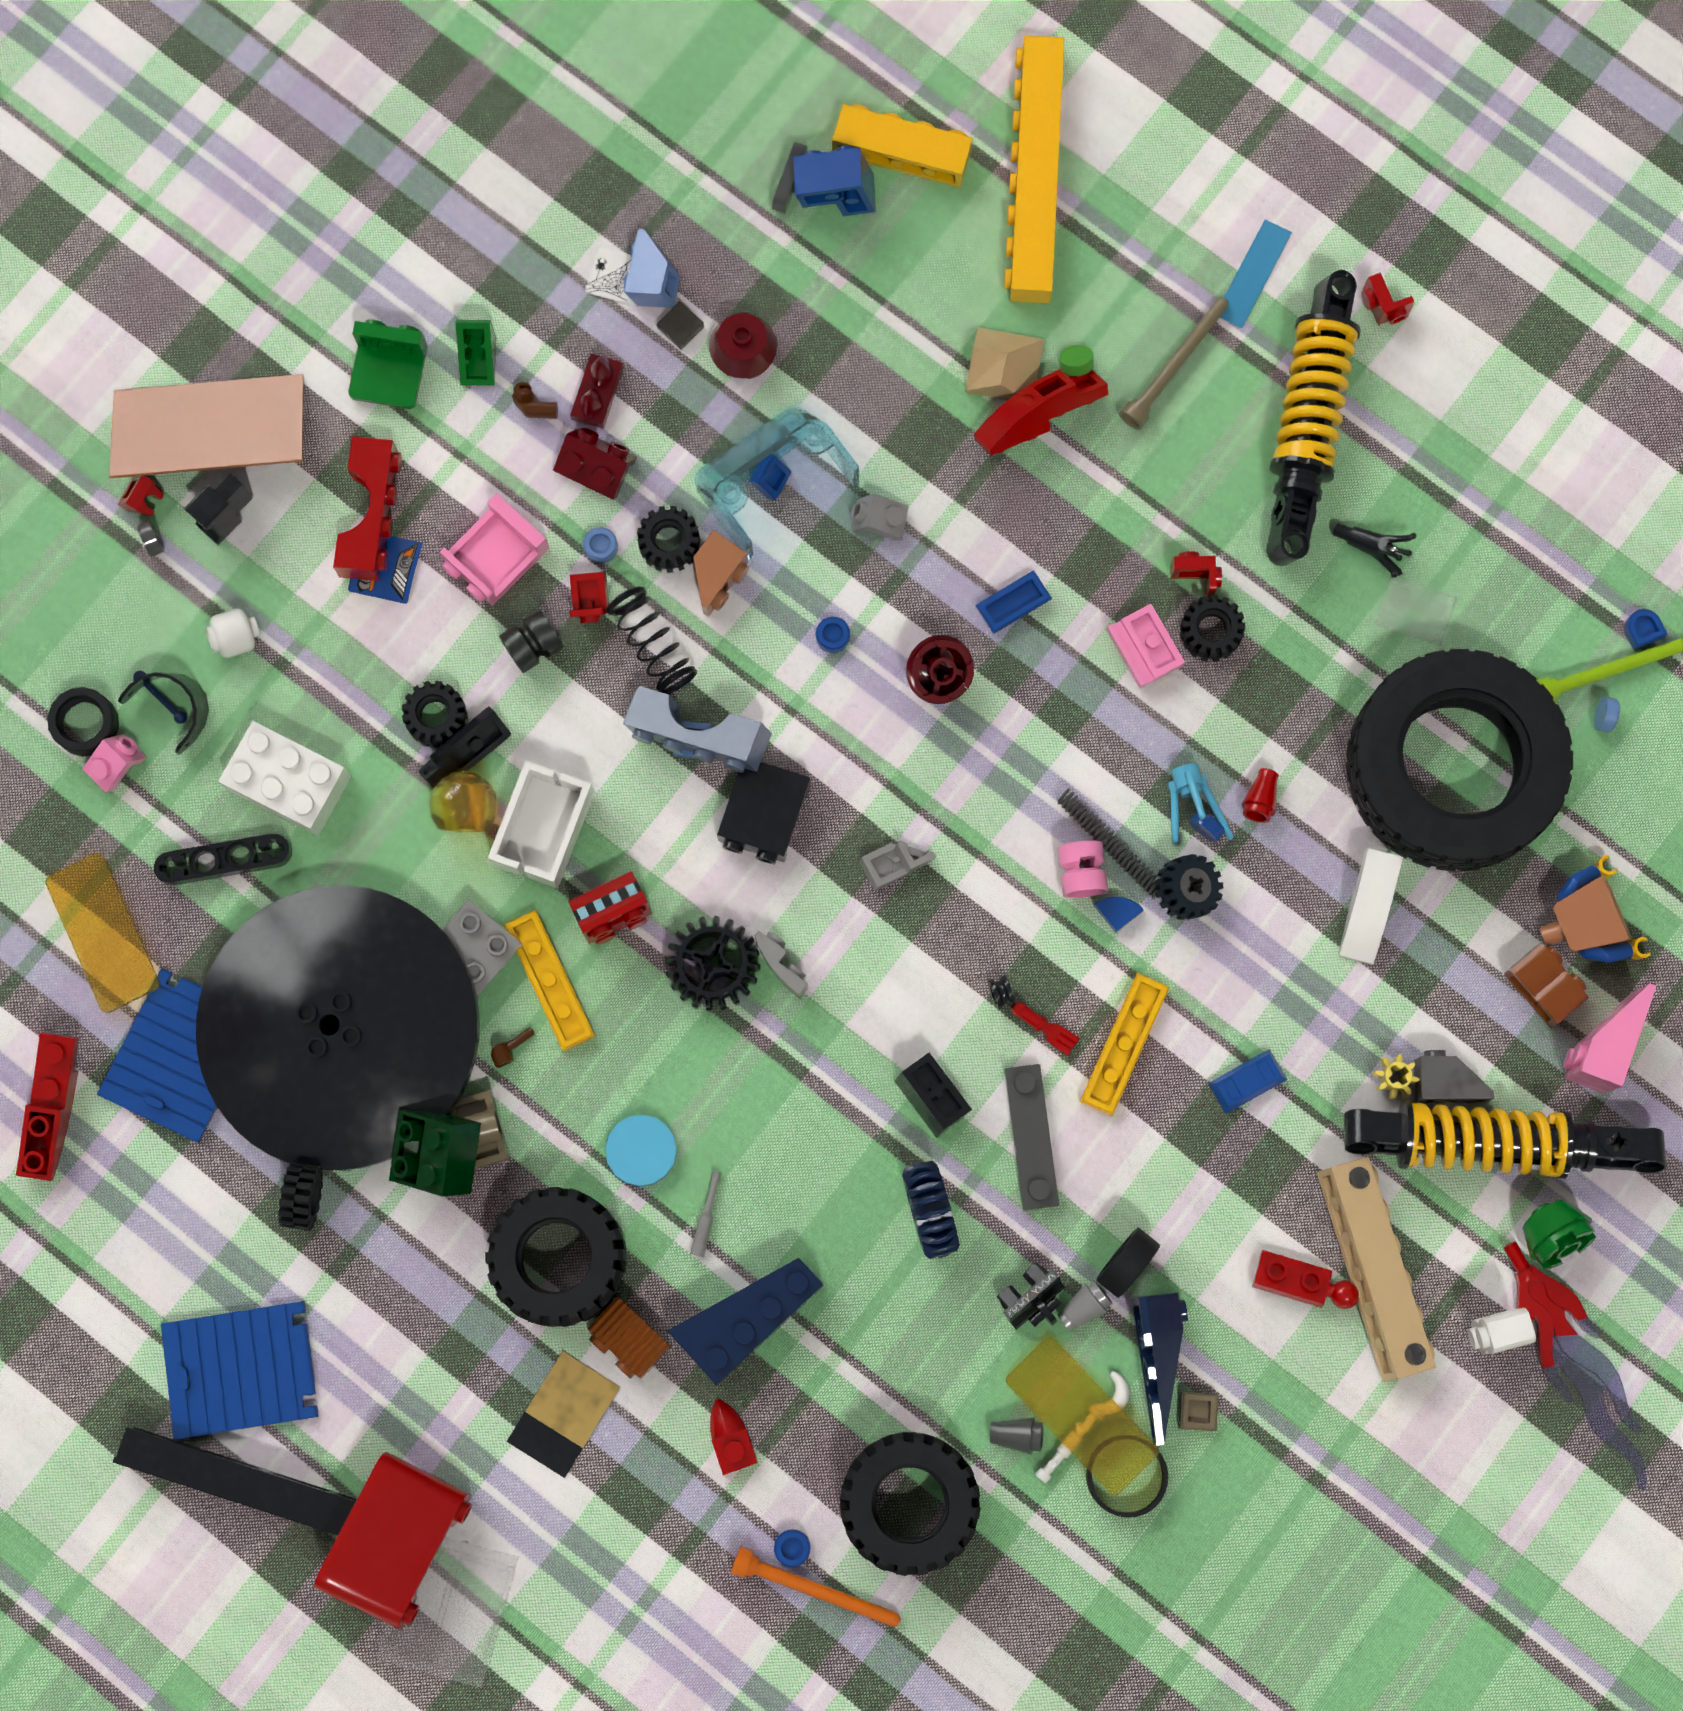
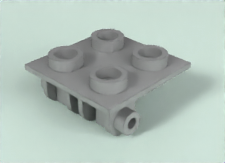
[443,899,522,998]

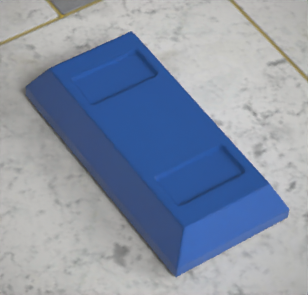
[975,570,1052,634]
[1208,1049,1287,1114]

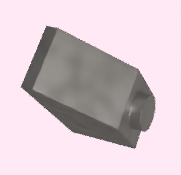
[1414,1050,1494,1103]

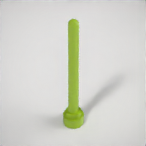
[1536,638,1683,702]

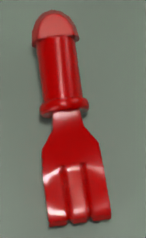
[1010,1001,1080,1056]

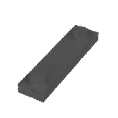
[1004,1064,1059,1211]

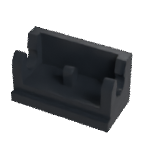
[894,1052,972,1138]

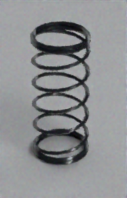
[607,586,697,694]

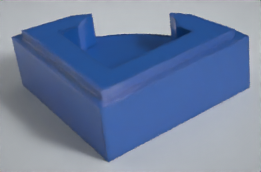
[1094,897,1144,933]

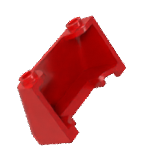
[314,1452,472,1630]

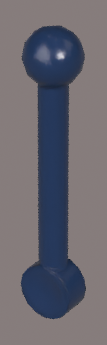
[133,670,187,724]

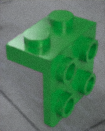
[348,319,428,409]

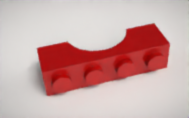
[333,436,402,581]

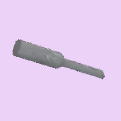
[690,1171,721,1257]

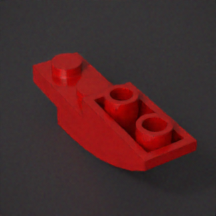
[974,369,1109,456]
[16,1032,79,1181]

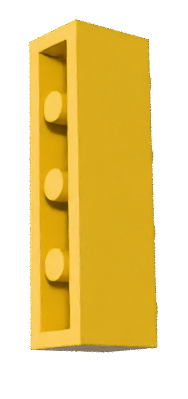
[832,104,973,188]

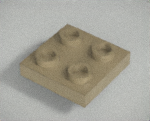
[449,1090,510,1170]

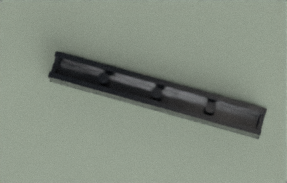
[113,1427,357,1535]

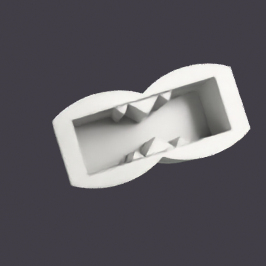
[1468,1307,1536,1355]

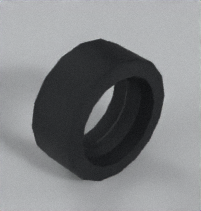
[47,687,119,757]
[1096,1227,1160,1298]

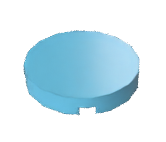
[605,1114,677,1187]

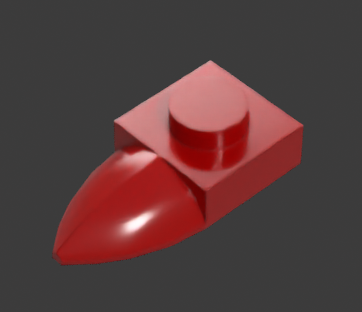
[710,1399,758,1475]

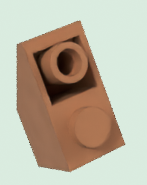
[693,530,749,617]

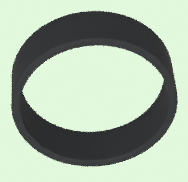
[1086,1435,1168,1518]

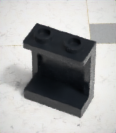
[717,762,811,865]

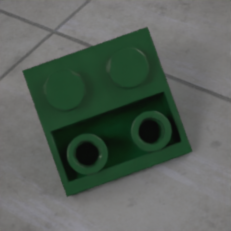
[389,1109,481,1197]

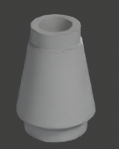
[1057,1281,1113,1332]

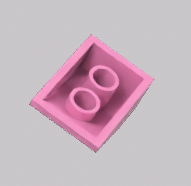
[1563,983,1657,1094]

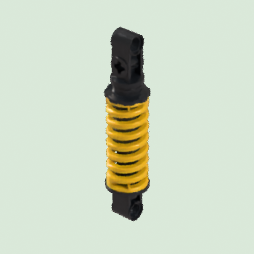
[1266,270,1361,566]
[1344,1100,1666,1179]

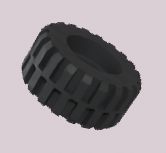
[485,1187,627,1327]
[840,1432,981,1576]

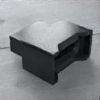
[184,473,253,545]

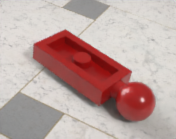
[1252,1250,1359,1309]

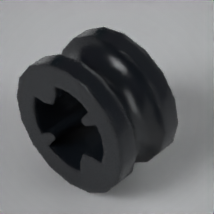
[988,975,1015,1011]

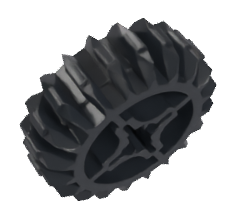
[665,916,761,1012]

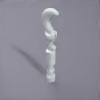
[1035,1371,1130,1484]

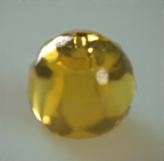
[428,771,499,832]

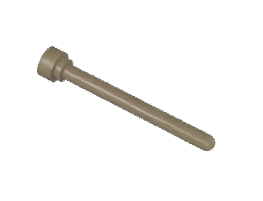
[1119,297,1229,430]

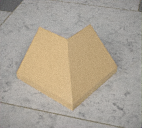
[966,327,1045,400]

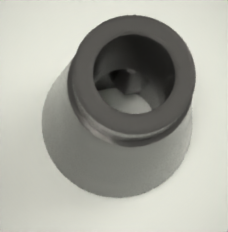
[990,1418,1044,1455]

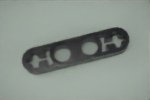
[154,834,292,885]

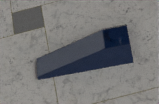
[1131,1293,1188,1445]

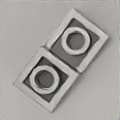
[755,931,808,999]

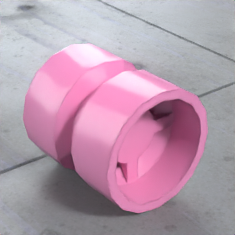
[1057,840,1108,898]

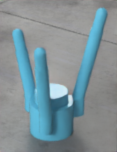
[1168,763,1234,844]

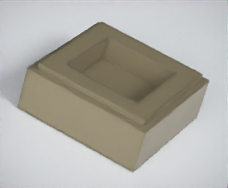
[1179,1392,1218,1431]

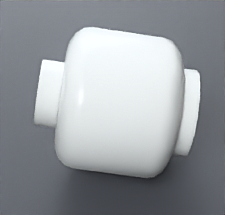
[205,609,260,658]

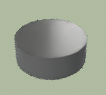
[137,520,164,556]

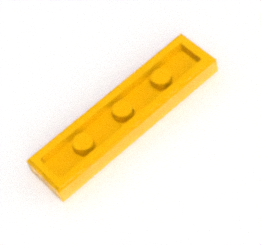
[504,910,596,1052]
[1079,973,1170,1117]

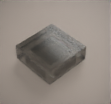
[656,301,705,350]

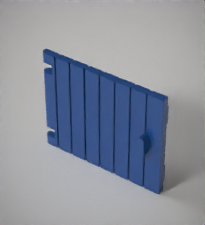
[97,968,217,1143]
[161,1301,319,1440]

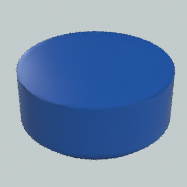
[816,617,850,653]
[1189,811,1225,842]
[774,1529,811,1567]

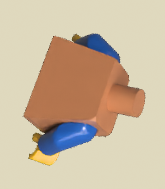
[1540,855,1651,963]

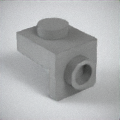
[851,494,909,541]

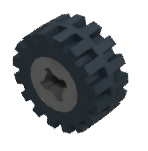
[1155,854,1224,920]

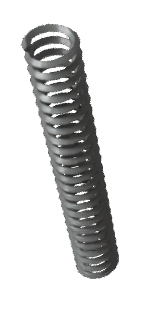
[1058,788,1159,899]

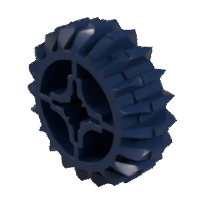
[902,1161,960,1259]

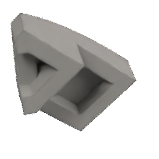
[859,841,936,891]

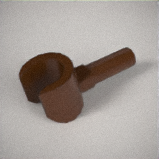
[491,1027,535,1068]

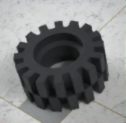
[637,505,700,573]
[1180,595,1245,662]
[402,681,468,748]
[278,1162,323,1231]

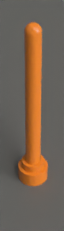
[730,1546,901,1627]

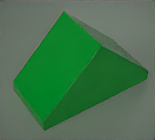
[455,320,496,386]

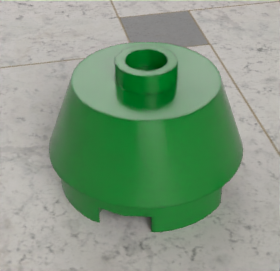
[1522,1199,1596,1270]

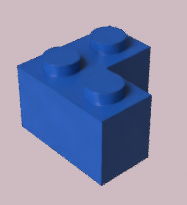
[793,146,876,216]

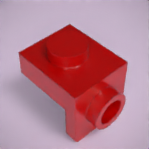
[1361,272,1415,325]
[1170,551,1222,598]
[569,572,609,623]

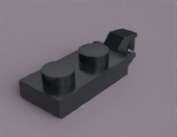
[418,706,511,788]

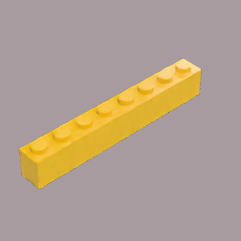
[1004,35,1065,304]

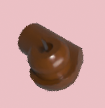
[512,382,558,419]

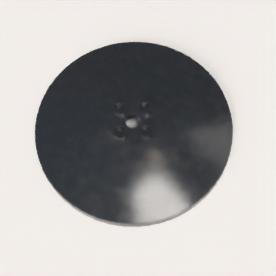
[196,886,480,1171]

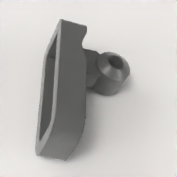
[772,142,808,214]

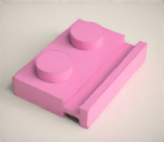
[1106,604,1185,689]

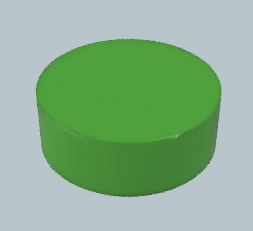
[1060,345,1094,376]

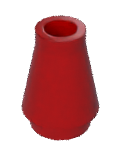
[1241,768,1279,823]

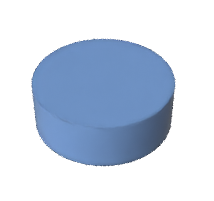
[583,527,618,564]
[1594,696,1620,733]

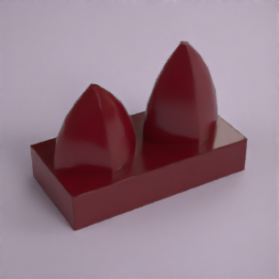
[570,353,624,429]

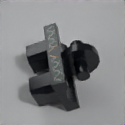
[997,1263,1065,1330]

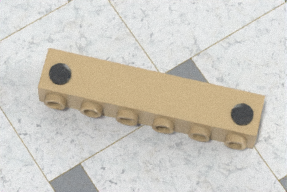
[1316,1157,1436,1382]

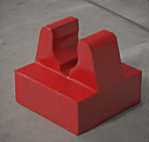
[117,476,163,516]

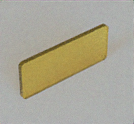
[45,853,160,1013]
[1006,1337,1159,1495]

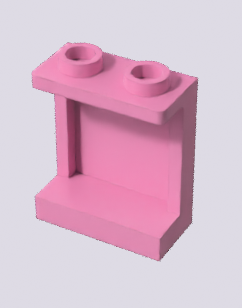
[439,493,549,606]

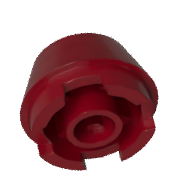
[709,313,777,379]
[906,635,974,704]

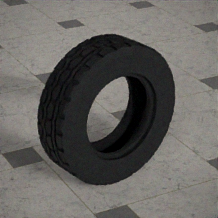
[1346,649,1573,871]

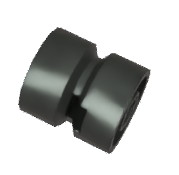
[499,610,564,673]

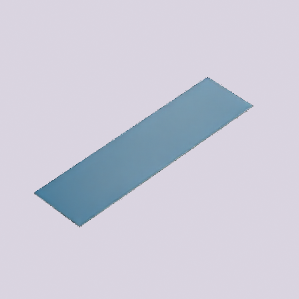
[1220,219,1292,328]

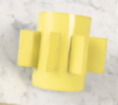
[1372,1054,1419,1100]

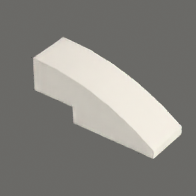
[1338,848,1403,965]

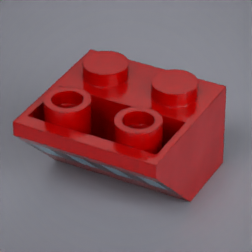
[568,871,652,945]

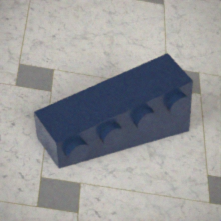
[667,1258,824,1385]

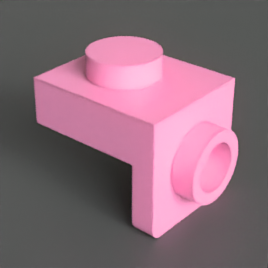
[82,734,146,793]

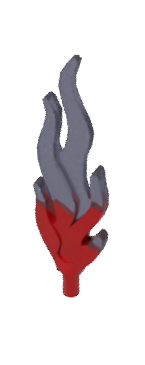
[1503,1241,1647,1490]

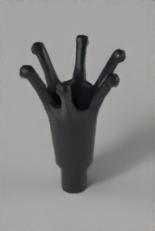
[1333,523,1417,578]

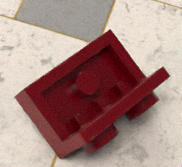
[552,427,637,500]

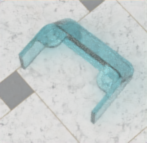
[695,407,859,560]

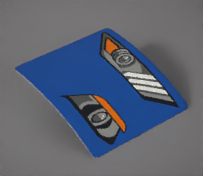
[348,536,423,604]

